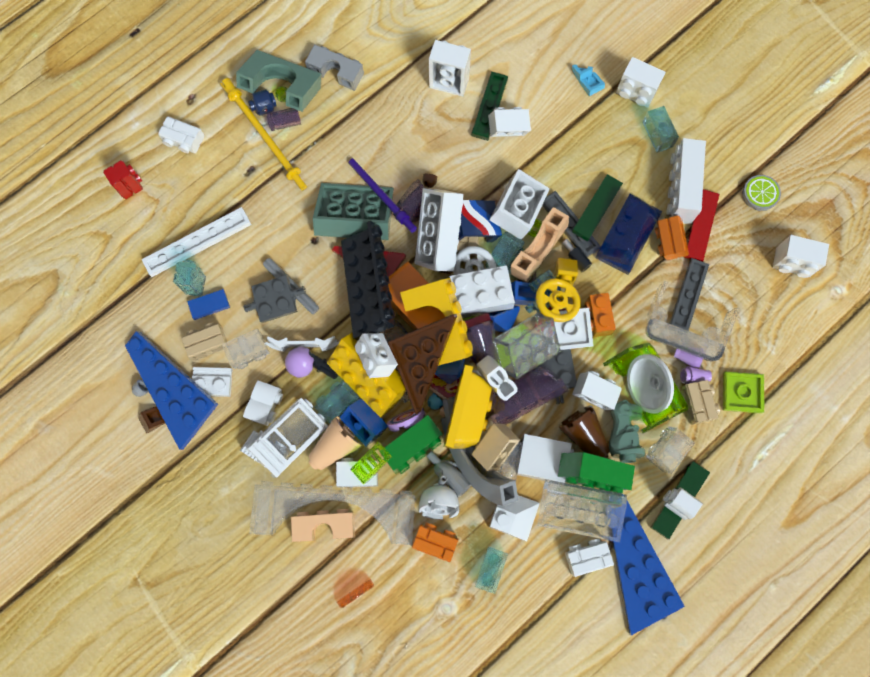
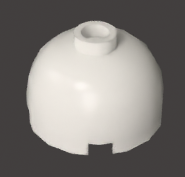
[419,483,459,519]

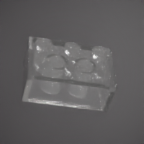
[493,313,561,379]

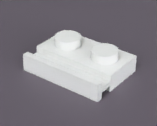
[192,367,233,397]

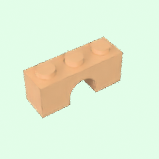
[291,509,355,542]

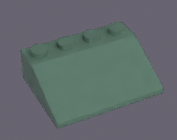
[313,183,394,240]

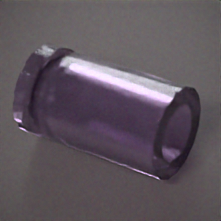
[267,108,301,131]

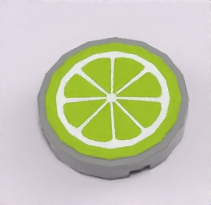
[742,175,781,211]

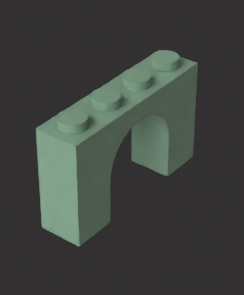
[236,50,322,112]

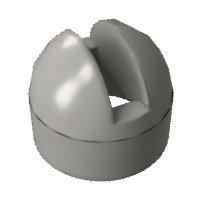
[132,380,149,397]

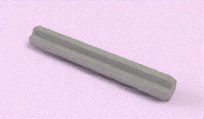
[263,258,319,314]

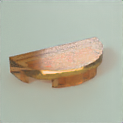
[337,579,374,608]

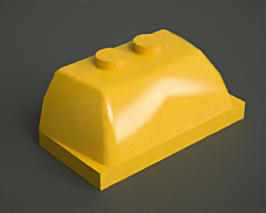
[443,365,492,449]

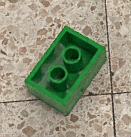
[379,415,443,474]
[558,452,635,493]

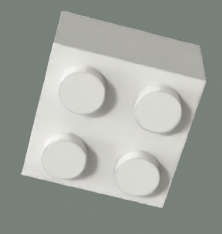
[616,57,666,108]
[773,235,829,278]

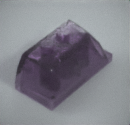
[490,367,569,425]

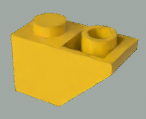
[554,258,578,289]

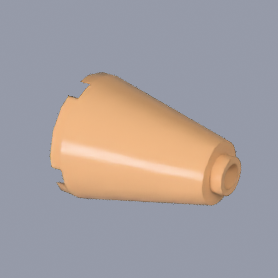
[308,416,363,470]

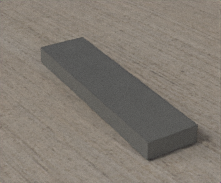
[542,191,601,257]
[668,258,709,334]

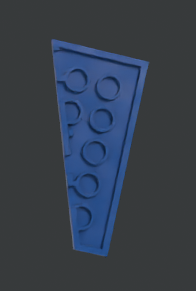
[125,331,218,450]
[605,495,685,635]

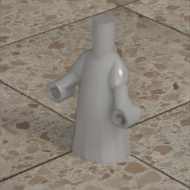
[427,451,471,498]

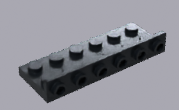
[341,220,395,341]

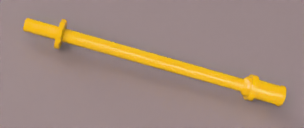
[220,78,307,190]

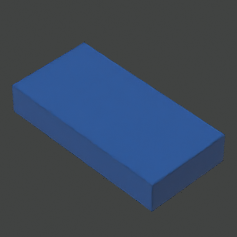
[187,289,230,320]

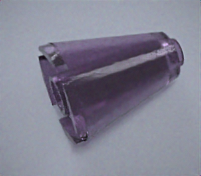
[466,319,499,367]

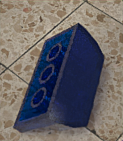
[595,192,662,275]

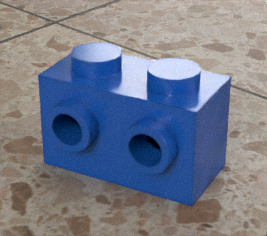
[340,399,388,447]

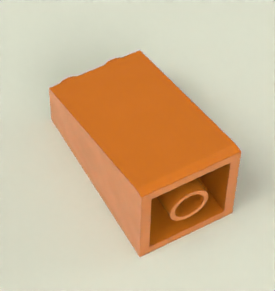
[388,262,445,330]

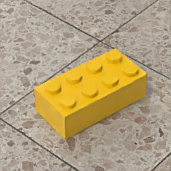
[327,333,406,418]

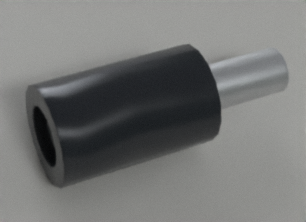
[563,239,592,273]

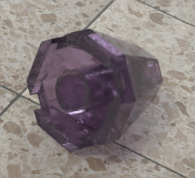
[393,179,425,223]

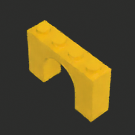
[400,278,473,366]

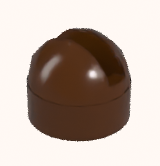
[422,173,438,188]

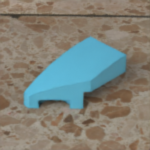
[572,64,605,96]

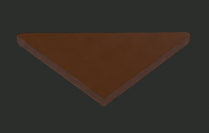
[388,314,457,414]

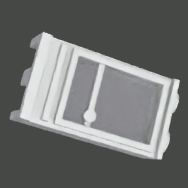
[246,398,328,478]

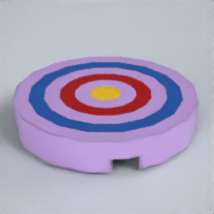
[387,408,426,432]

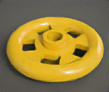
[536,278,581,322]

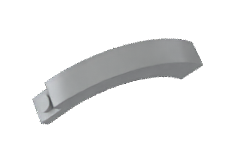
[441,396,518,506]

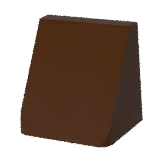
[138,406,165,433]

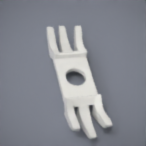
[265,336,339,352]

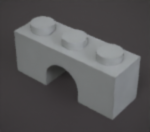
[305,44,364,91]

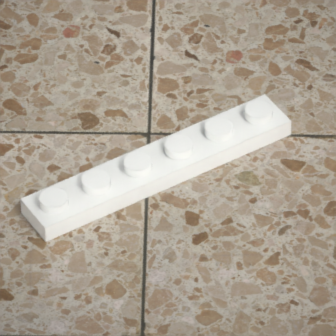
[141,207,252,277]

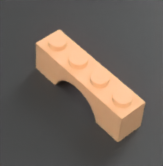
[511,207,569,283]

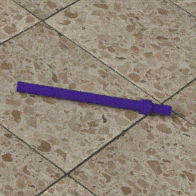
[348,158,417,233]

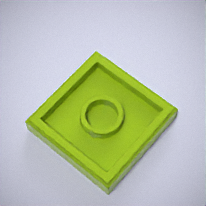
[723,371,764,414]

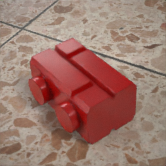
[103,160,143,199]

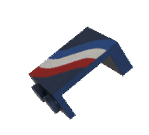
[458,200,502,242]

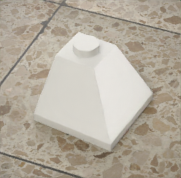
[489,495,540,541]

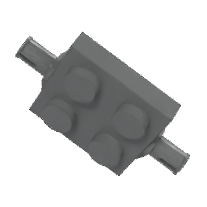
[243,275,306,323]
[532,339,577,404]

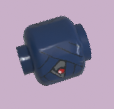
[248,90,277,116]

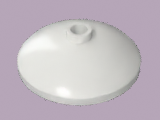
[627,354,674,413]

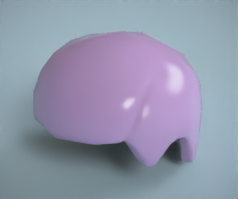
[285,346,314,378]

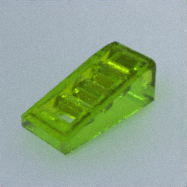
[350,442,392,484]

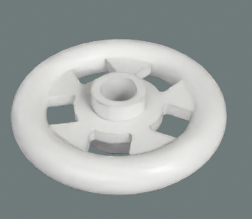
[453,246,496,275]

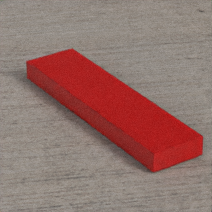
[684,189,720,262]

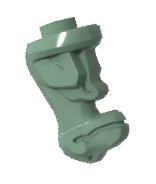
[608,400,645,463]

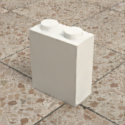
[516,434,574,484]

